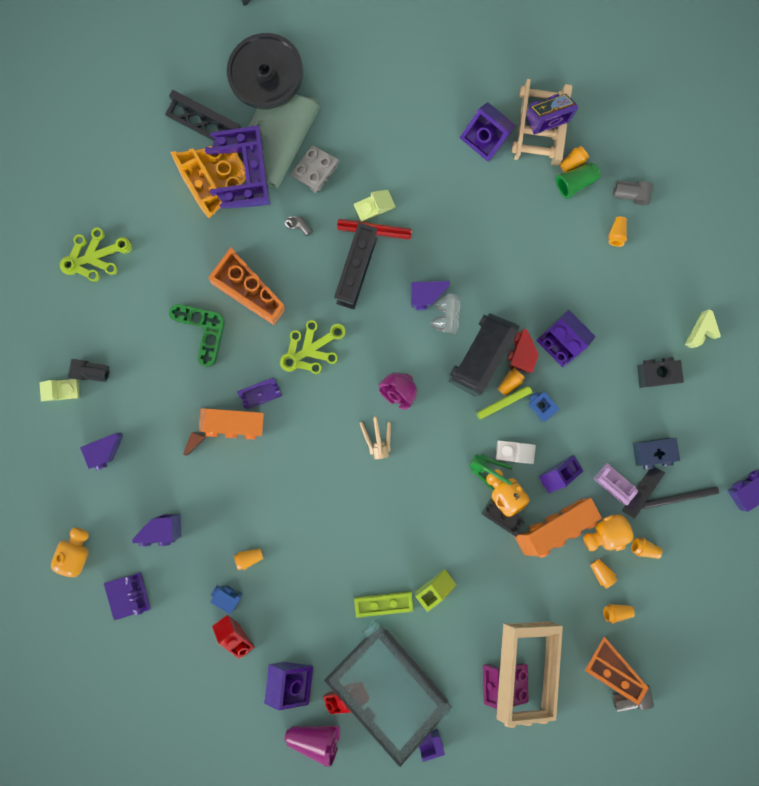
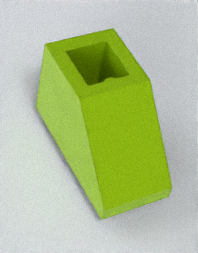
[414,569,457,612]

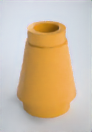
[559,146,589,173]
[608,216,627,247]
[497,368,525,396]
[631,537,662,559]
[234,548,263,570]
[590,559,618,589]
[603,604,635,624]

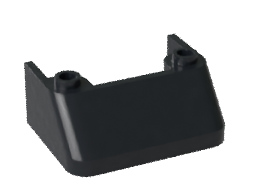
[449,313,520,397]

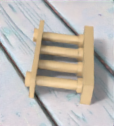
[512,79,572,166]

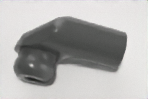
[285,216,313,236]

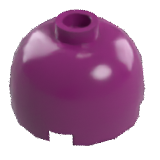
[378,372,417,410]

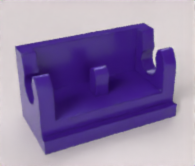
[237,377,282,410]

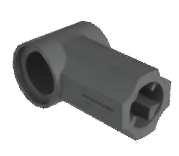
[612,180,653,205]
[612,684,654,712]

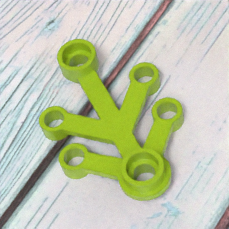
[60,228,132,282]
[280,320,346,374]

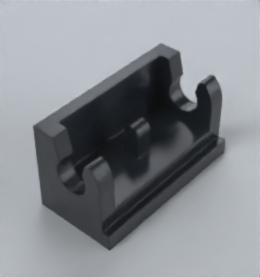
[481,497,525,537]

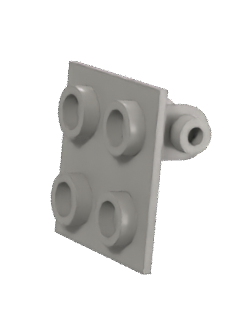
[290,145,339,193]

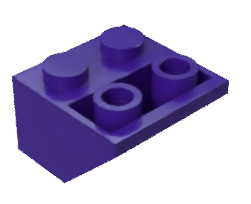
[536,310,596,367]
[132,514,181,547]

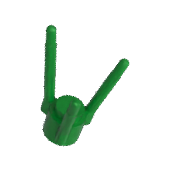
[469,454,513,490]

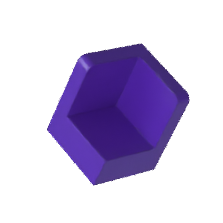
[419,729,445,762]

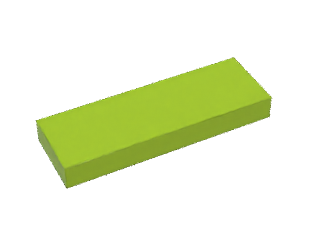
[476,386,533,419]
[354,591,413,618]

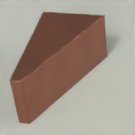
[183,432,207,456]

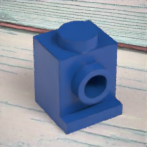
[527,391,559,422]
[211,585,243,614]

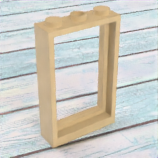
[496,621,563,728]

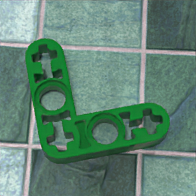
[169,304,225,367]

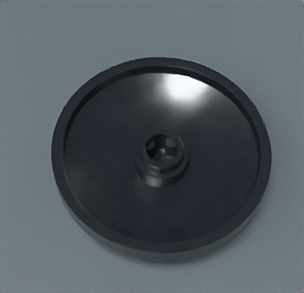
[227,33,303,109]

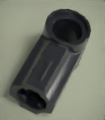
[68,359,110,382]

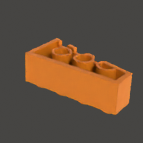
[208,247,285,325]
[514,498,602,558]

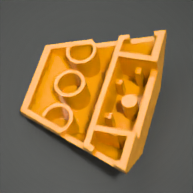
[170,146,246,219]

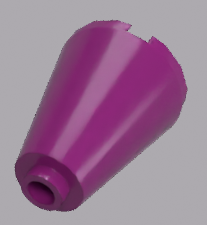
[284,725,340,767]

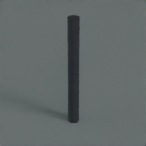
[643,486,719,509]

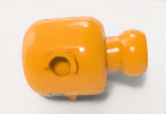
[486,469,530,517]
[583,514,634,551]
[51,527,89,577]

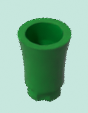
[555,162,601,199]

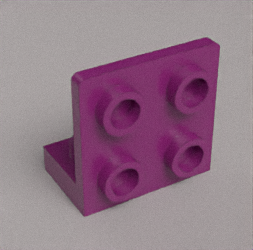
[483,663,529,709]

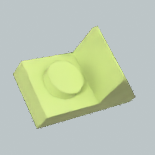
[354,190,396,222]
[685,309,721,348]
[40,379,80,401]

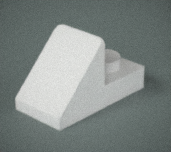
[495,440,536,464]

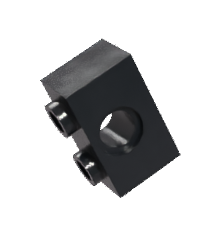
[637,357,684,388]

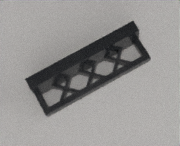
[165,89,241,141]

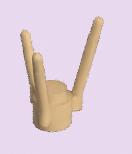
[359,416,391,459]

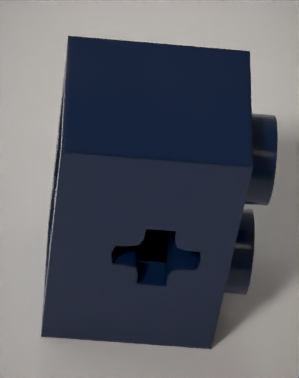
[633,437,680,469]

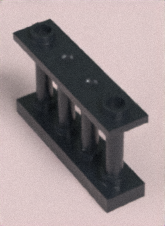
[334,222,378,310]

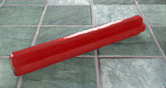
[337,219,412,240]

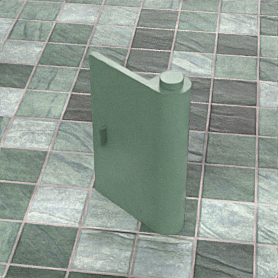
[237,94,320,188]

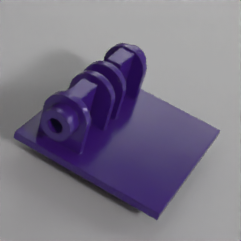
[103,572,151,620]

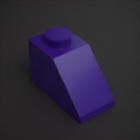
[411,281,450,311]
[80,433,123,471]
[539,455,583,493]

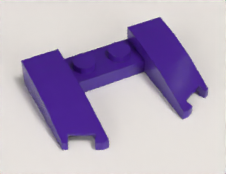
[205,125,271,208]

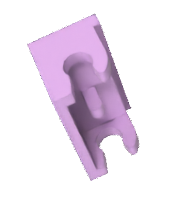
[593,463,638,505]

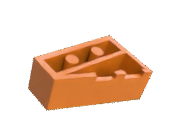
[199,408,264,439]
[585,637,649,705]

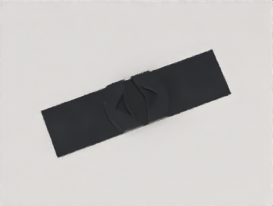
[622,467,665,519]

